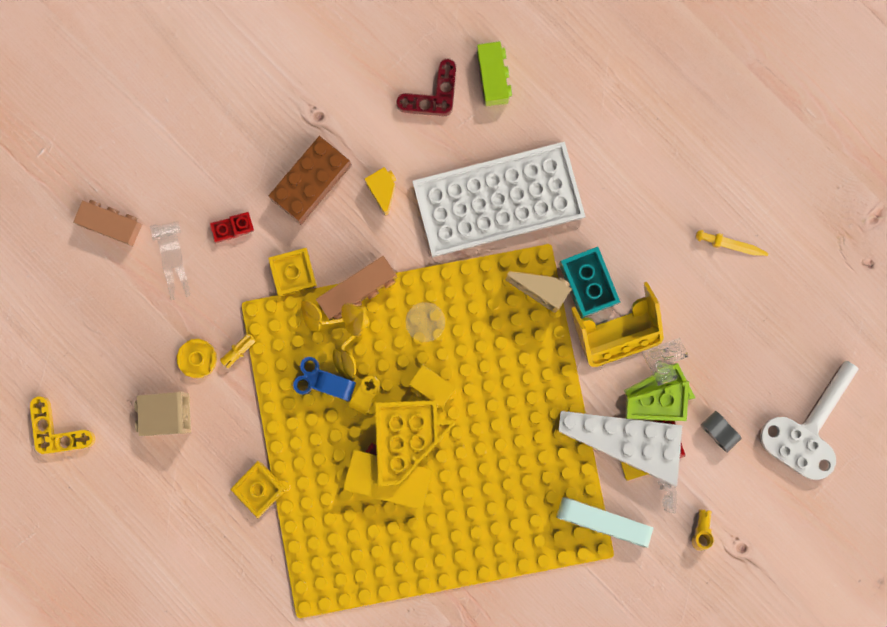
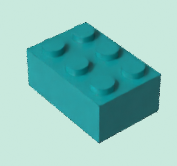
[559,246,620,319]

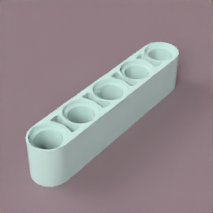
[556,497,653,548]

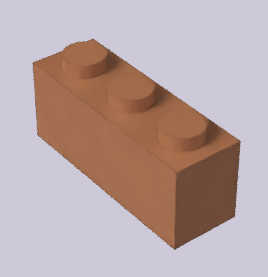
[73,200,142,246]

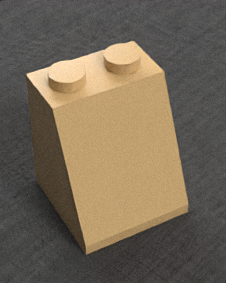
[134,392,191,436]

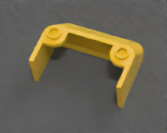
[571,282,664,367]

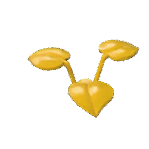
[301,300,369,381]

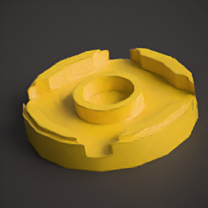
[177,339,217,378]

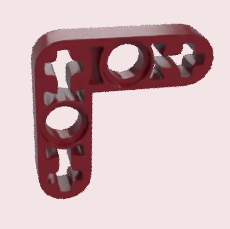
[396,59,456,116]

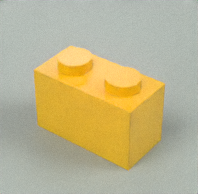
[409,365,456,408]

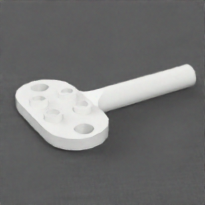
[760,361,859,480]

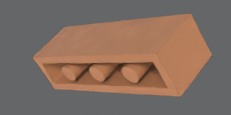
[316,255,397,320]

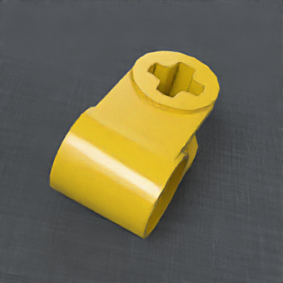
[348,376,381,416]

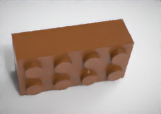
[268,135,351,225]

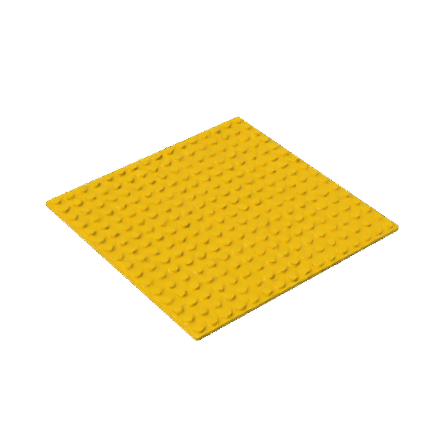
[242,244,614,618]

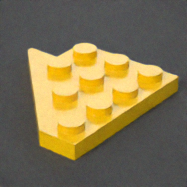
[375,400,455,486]

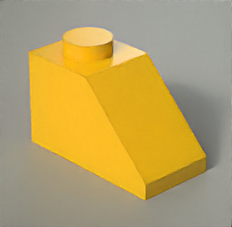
[364,167,396,216]

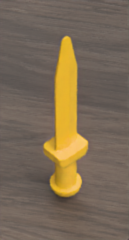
[695,230,768,256]

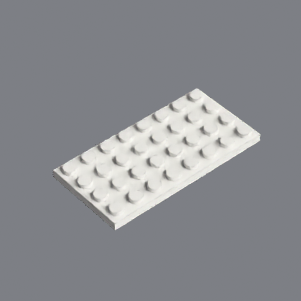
[412,142,586,258]

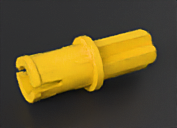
[220,334,255,368]

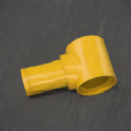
[691,509,714,551]

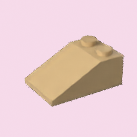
[505,271,572,313]

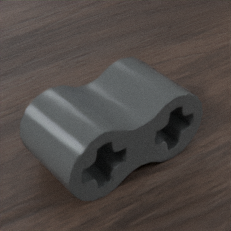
[701,411,742,452]

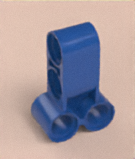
[293,357,356,402]

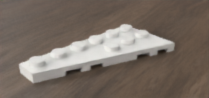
[558,411,682,487]

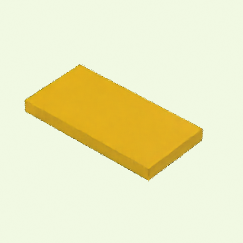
[343,450,433,510]

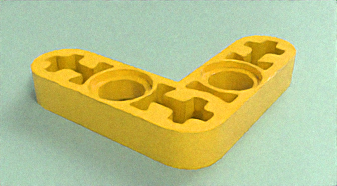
[30,396,95,454]

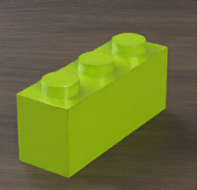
[477,41,512,107]

